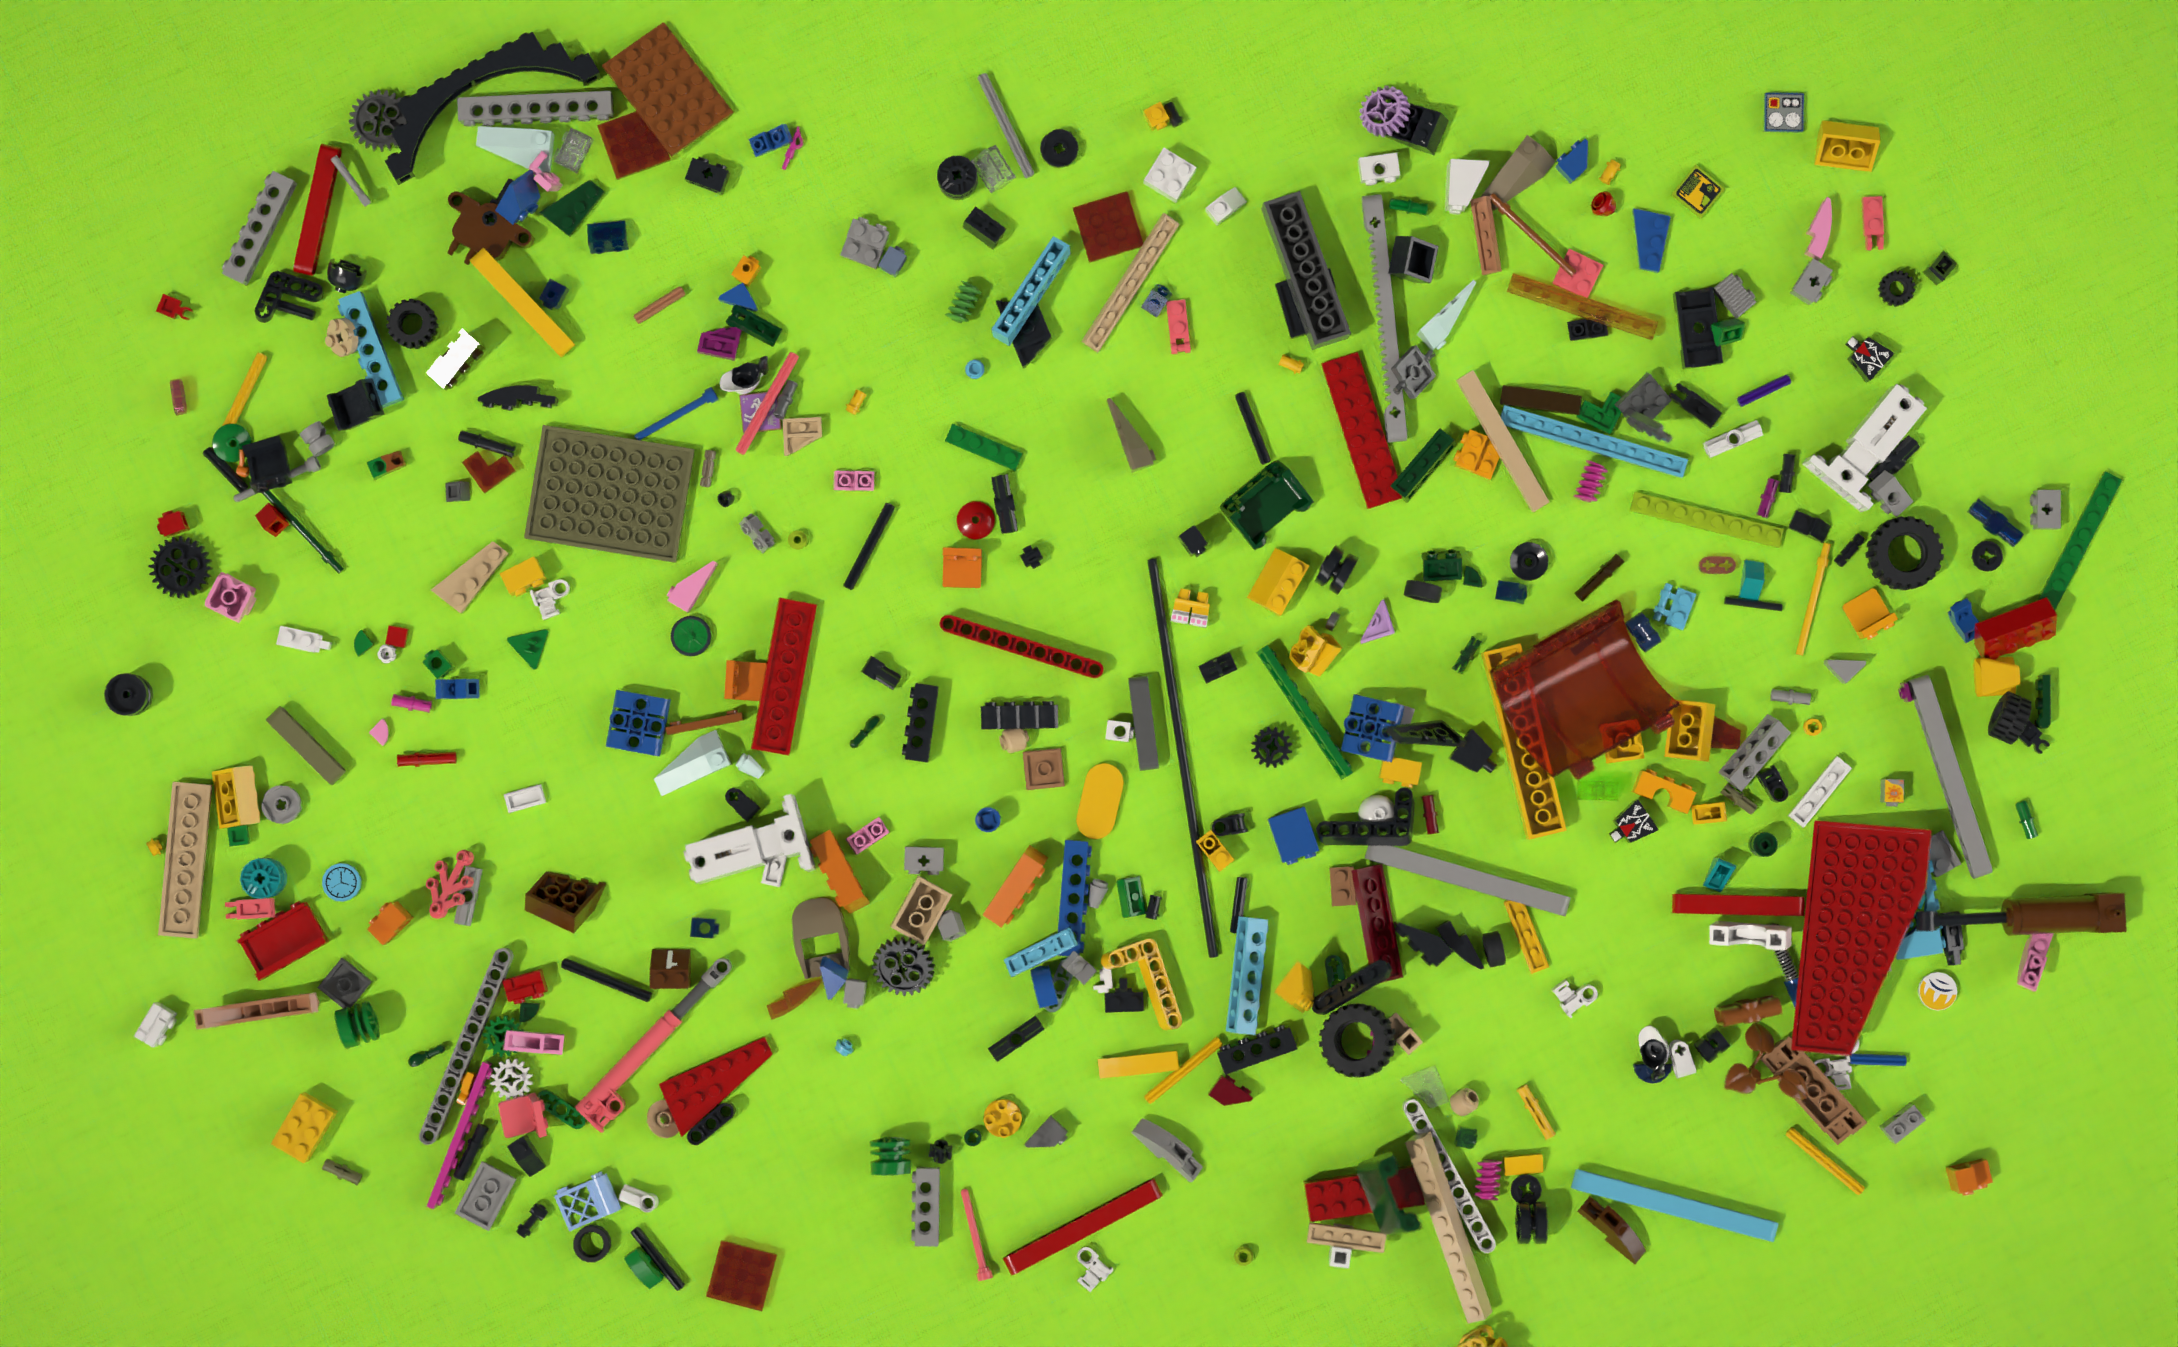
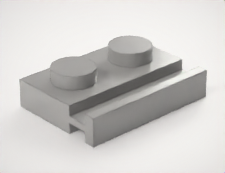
[1929,830,1961,877]

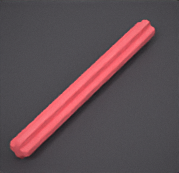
[735,352,799,455]

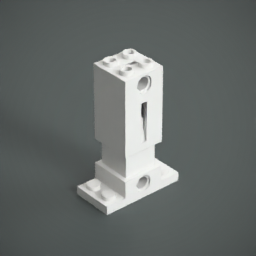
[1802,384,1927,512]
[683,794,816,884]

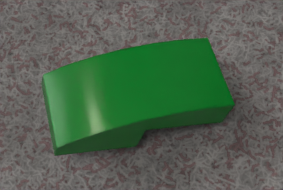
[624,1247,664,1289]

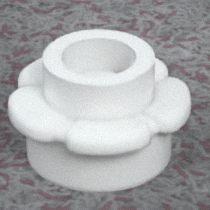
[377,645,396,663]

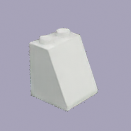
[1445,159,1489,214]

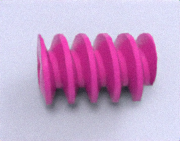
[1573,460,1608,503]
[1475,1159,1502,1200]

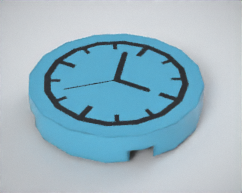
[322,863,362,902]

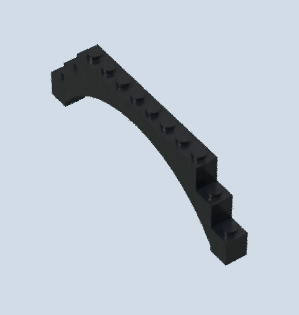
[385,32,601,185]

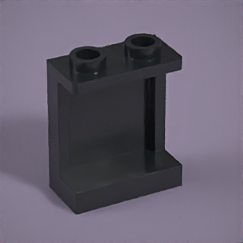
[327,378,385,431]
[242,435,293,494]

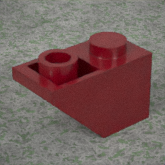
[1208,1074,1253,1106]

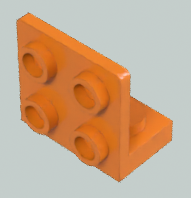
[942,547,982,588]
[724,660,766,701]

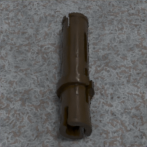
[1574,554,1624,602]

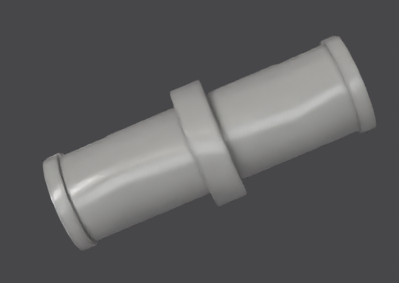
[1770,689,1811,705]

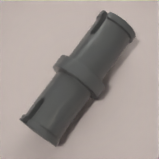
[772,380,798,419]

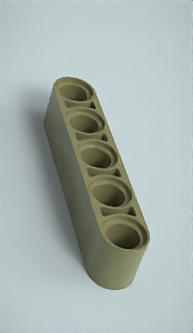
[266,706,346,786]

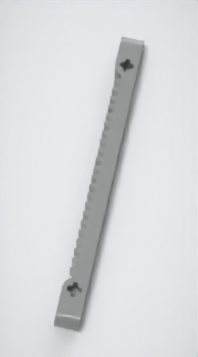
[1362,194,1407,443]

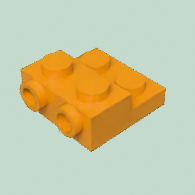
[1453,429,1500,480]

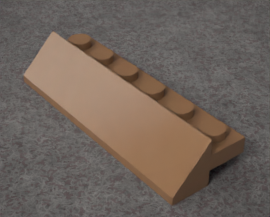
[1760,1035,1867,1145]

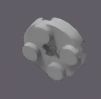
[262,786,302,824]

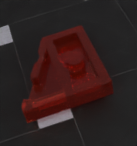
[1711,716,1741,750]

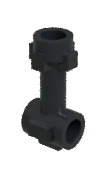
[516,1203,548,1238]

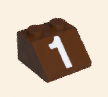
[650,949,691,989]

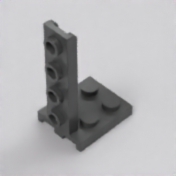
[1614,373,1673,443]

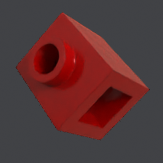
[255,503,289,537]
[157,510,190,538]

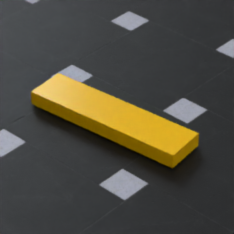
[1503,900,1549,974]

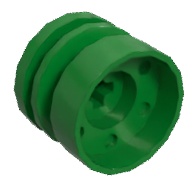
[335,1001,380,1049]
[870,1137,911,1176]

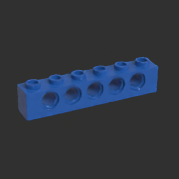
[1057,840,1092,956]

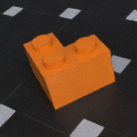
[367,901,414,945]
[1946,1158,1993,1196]

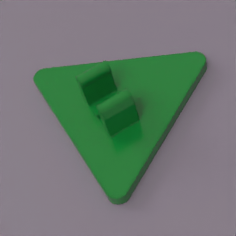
[507,629,549,670]

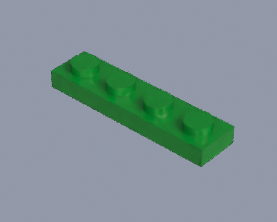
[945,424,1023,471]

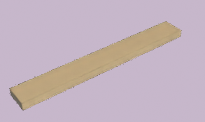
[1081,213,1180,352]
[1456,370,1549,512]

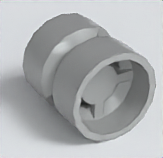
[299,421,335,457]

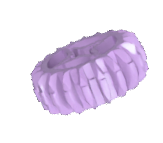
[1359,85,1411,138]

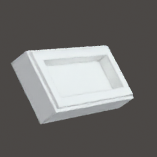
[504,784,546,813]

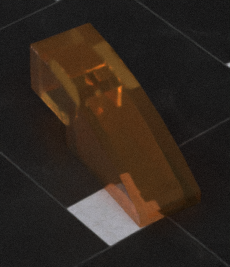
[767,979,822,1020]

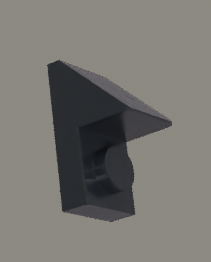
[1788,510,1831,544]

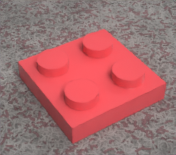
[1552,249,1603,300]

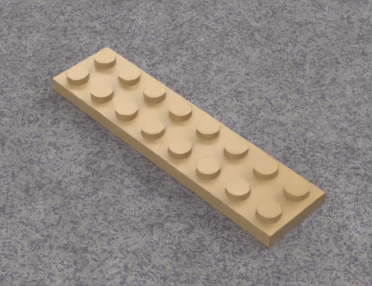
[158,782,213,939]

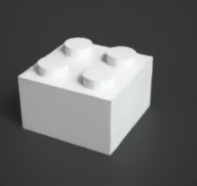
[1143,148,1196,203]

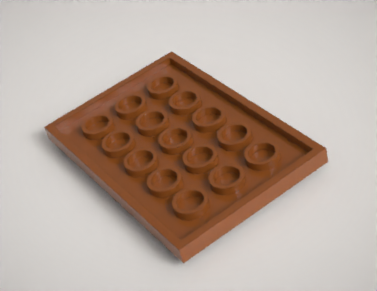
[602,22,733,157]

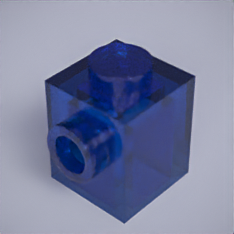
[539,279,569,310]

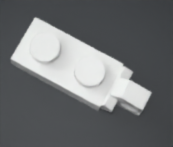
[276,626,332,653]

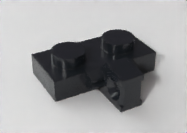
[1105,978,1144,1013]

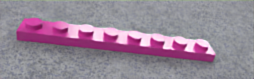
[426,1060,494,1209]

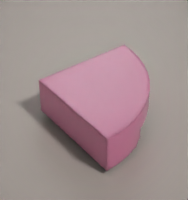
[369,719,389,746]

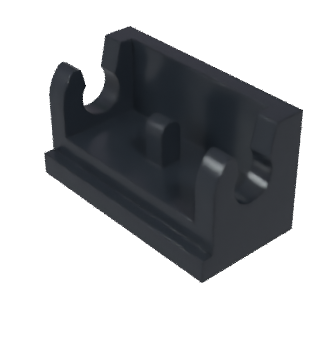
[962,206,1006,250]

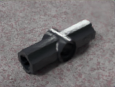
[1867,435,1920,482]
[991,475,1018,534]
[988,1015,1045,1062]

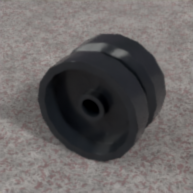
[1314,545,1359,595]
[104,673,153,716]
[1515,1202,1548,1244]

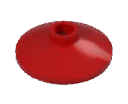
[957,501,995,540]

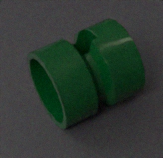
[1748,832,1778,857]

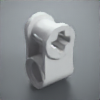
[1669,1040,1696,1079]

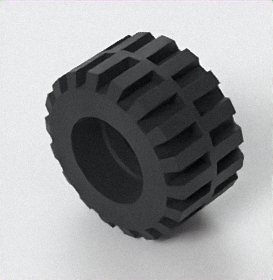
[386,299,438,349]
[1988,692,2031,745]

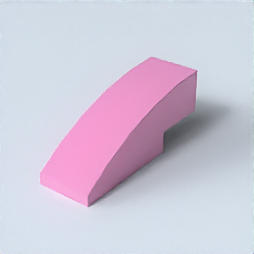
[1805,197,1832,261]
[504,1030,564,1055]

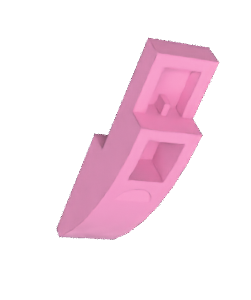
[2017,933,2054,992]

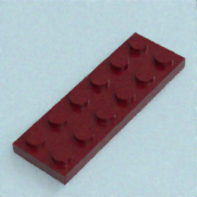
[1351,864,1403,983]

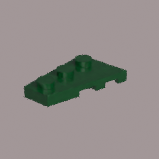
[539,180,606,237]

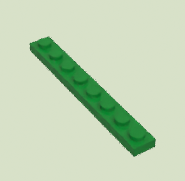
[2037,471,2122,611]
[1256,645,1353,780]

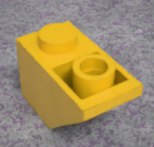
[1196,830,1234,872]

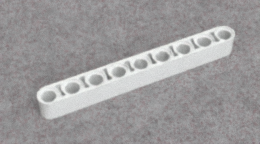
[1402,1098,1496,1253]

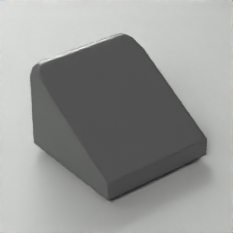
[445,481,470,502]

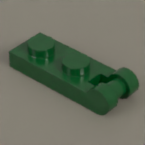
[726,305,782,347]
[2034,675,2051,729]

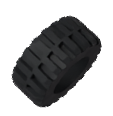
[1866,516,1944,590]
[1319,1004,1396,1078]

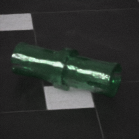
[1452,636,1482,675]

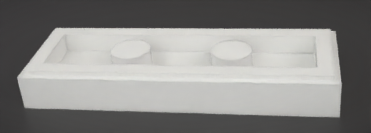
[761,831,793,887]

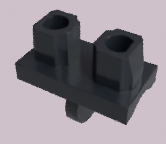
[1198,652,1238,684]

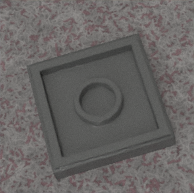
[317,957,373,1009]

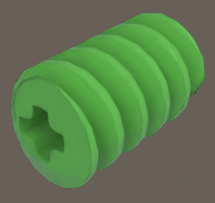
[945,281,982,324]

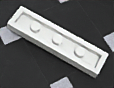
[1787,756,1852,828]

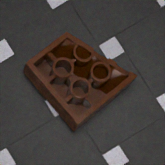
[525,871,606,934]

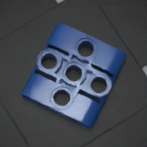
[606,690,671,756]
[1341,694,1405,762]

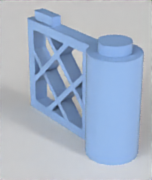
[554,1171,622,1231]

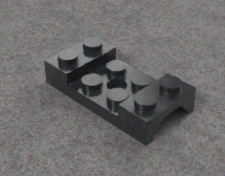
[1673,287,1723,369]

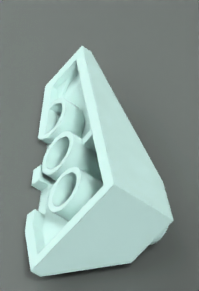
[654,730,732,796]

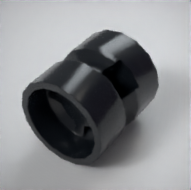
[1693,1027,1730,1064]

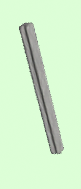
[978,73,1034,178]

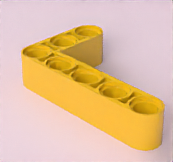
[1101,939,1182,1031]

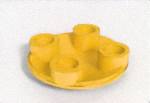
[983,1099,1022,1138]

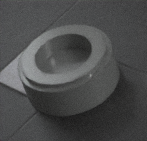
[1325,611,1340,631]

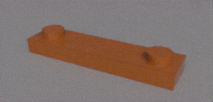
[665,710,744,735]

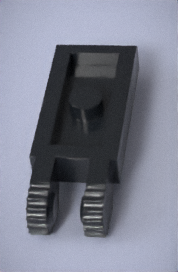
[1668,383,1722,429]

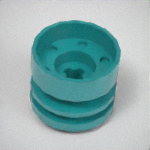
[240,858,287,899]

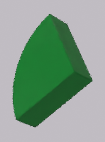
[354,630,374,657]

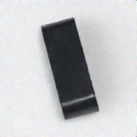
[687,1102,736,1145]

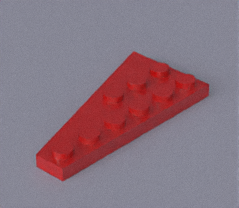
[659,1037,773,1137]

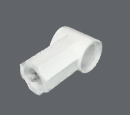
[619,1184,659,1212]

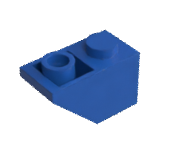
[1555,138,1588,184]

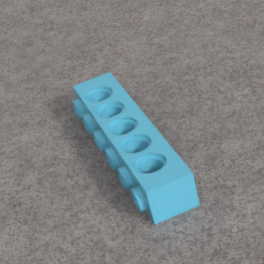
[992,236,1071,346]
[338,291,404,408]
[1226,916,1268,1035]

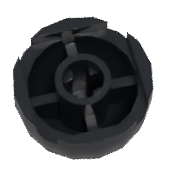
[327,259,367,293]

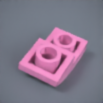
[833,471,874,491]
[845,817,890,855]

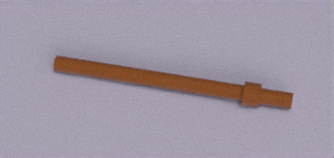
[1490,193,1576,277]

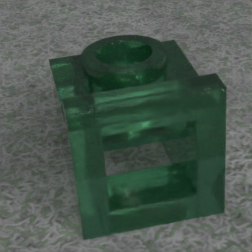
[1454,1125,1478,1149]

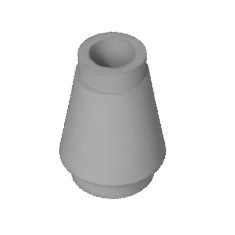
[1087,879,1108,908]

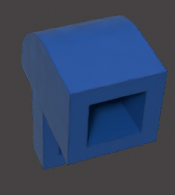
[1948,598,1979,643]
[435,679,479,699]
[1030,965,1058,1008]

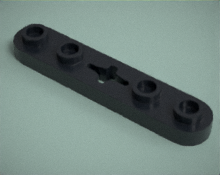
[1312,960,1392,1015]

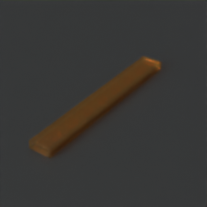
[1507,273,1658,340]

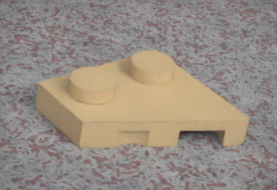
[783,417,822,456]

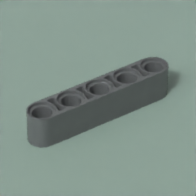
[1128,676,1159,771]

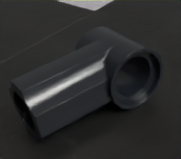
[861,656,902,690]

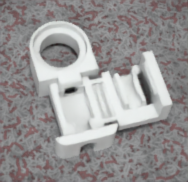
[530,579,570,620]
[1551,979,1598,1018]
[1814,1056,1852,1090]
[1077,1247,1113,1292]

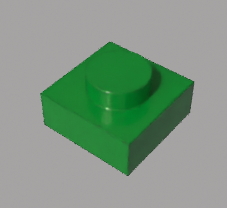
[227,825,250,847]

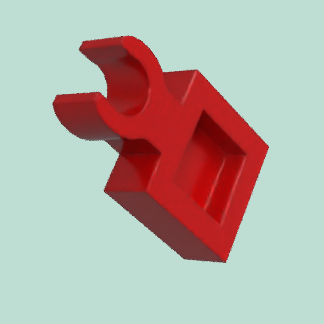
[156,294,193,320]

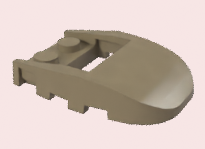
[792,898,850,979]

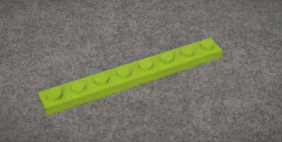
[1630,492,1784,548]

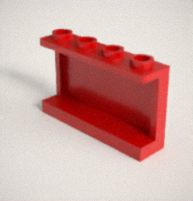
[236,901,329,981]

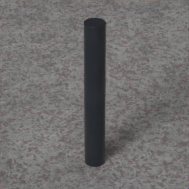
[1724,597,1783,611]

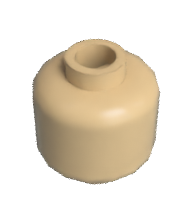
[999,728,1029,753]
[1450,1088,1479,1116]

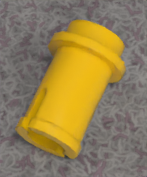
[1599,159,1621,185]
[1279,354,1304,374]
[846,389,867,415]

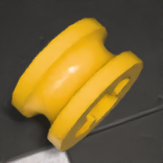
[1803,719,1822,736]

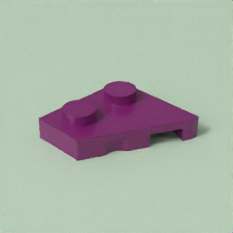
[697,327,742,361]

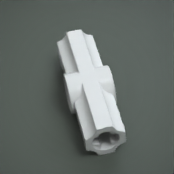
[1703,420,1763,458]

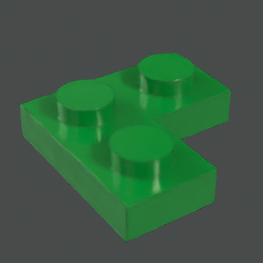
[1576,392,1622,435]

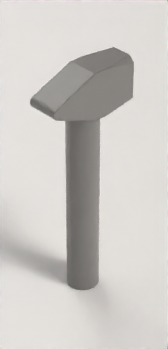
[331,155,372,207]

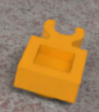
[456,1072,478,1105]

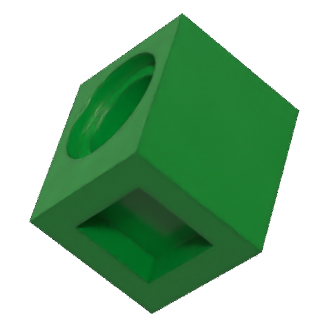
[423,649,455,679]

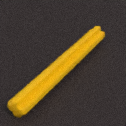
[222,353,267,426]
[1144,1037,1223,1104]
[1786,1128,1865,1195]

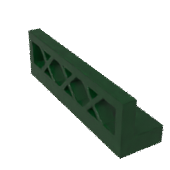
[1390,428,1456,503]

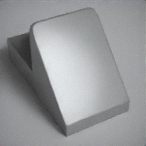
[1061,951,1097,985]

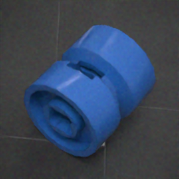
[975,807,1001,832]

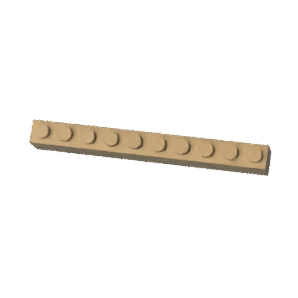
[1405,1132,1493,1323]

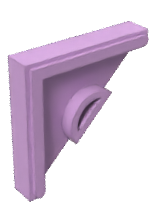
[1360,600,1395,644]

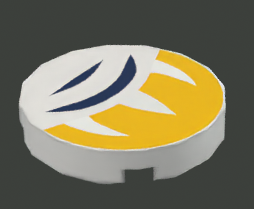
[1918,972,1957,1011]

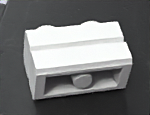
[134,1002,177,1048]

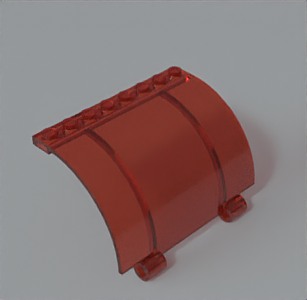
[1489,599,1680,780]

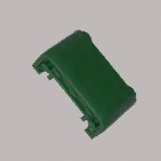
[1220,460,1314,550]
[1357,1151,1422,1235]

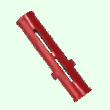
[397,751,457,767]

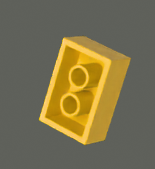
[1664,699,1715,762]
[271,1092,338,1163]

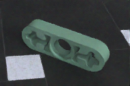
[1045,959,1073,1012]

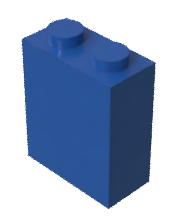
[1267,807,1319,865]

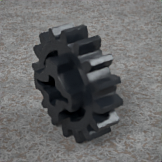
[1251,727,1292,768]

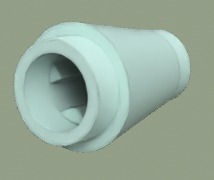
[735,753,765,779]

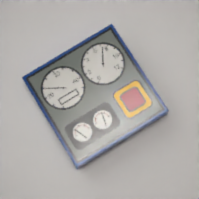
[1764,93,1804,132]

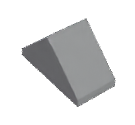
[1824,660,1866,684]

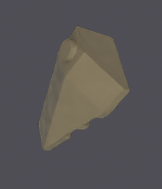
[1481,135,1555,211]
[1107,398,1156,473]

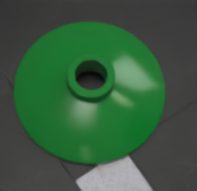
[212,424,251,462]

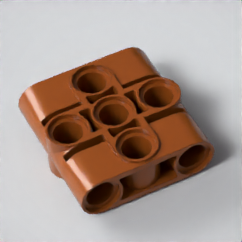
[1714,995,1782,1027]

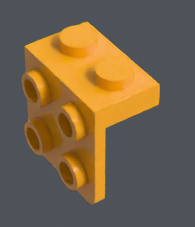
[1842,588,1898,640]

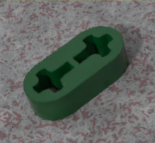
[1325,955,1345,988]

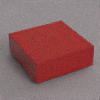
[385,626,409,648]

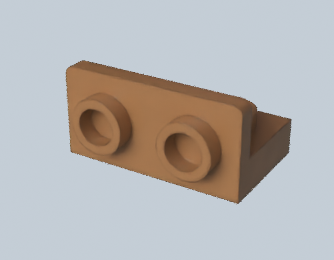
[1329,866,1357,906]

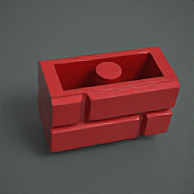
[502,969,548,1005]

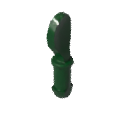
[850,716,880,748]
[408,1045,446,1067]

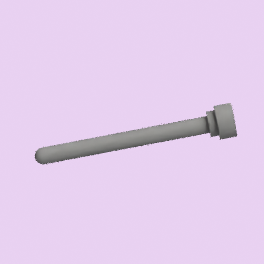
[234,456,321,502]

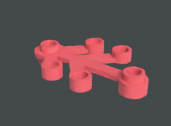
[426,850,474,919]

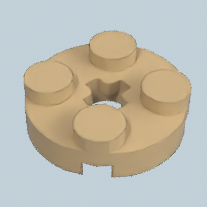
[325,318,358,357]

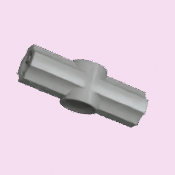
[454,866,483,926]

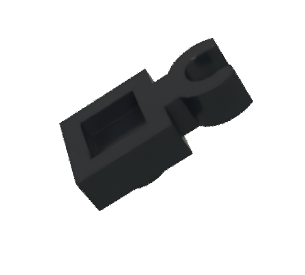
[2018,720,2050,754]

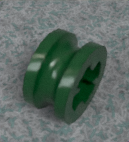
[964,1129,982,1147]

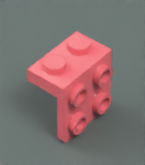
[498,1093,548,1138]

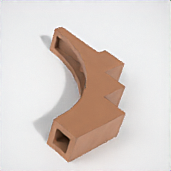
[194,993,319,1029]

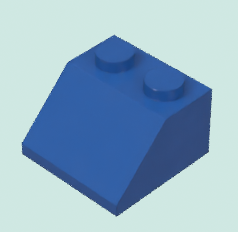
[495,170,540,225]

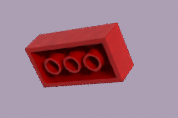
[1974,597,2057,660]

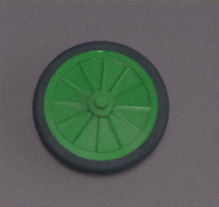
[671,616,711,656]

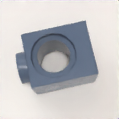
[878,246,907,278]

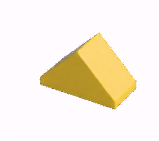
[1691,802,1727,825]

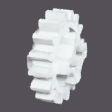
[491,1058,533,1100]

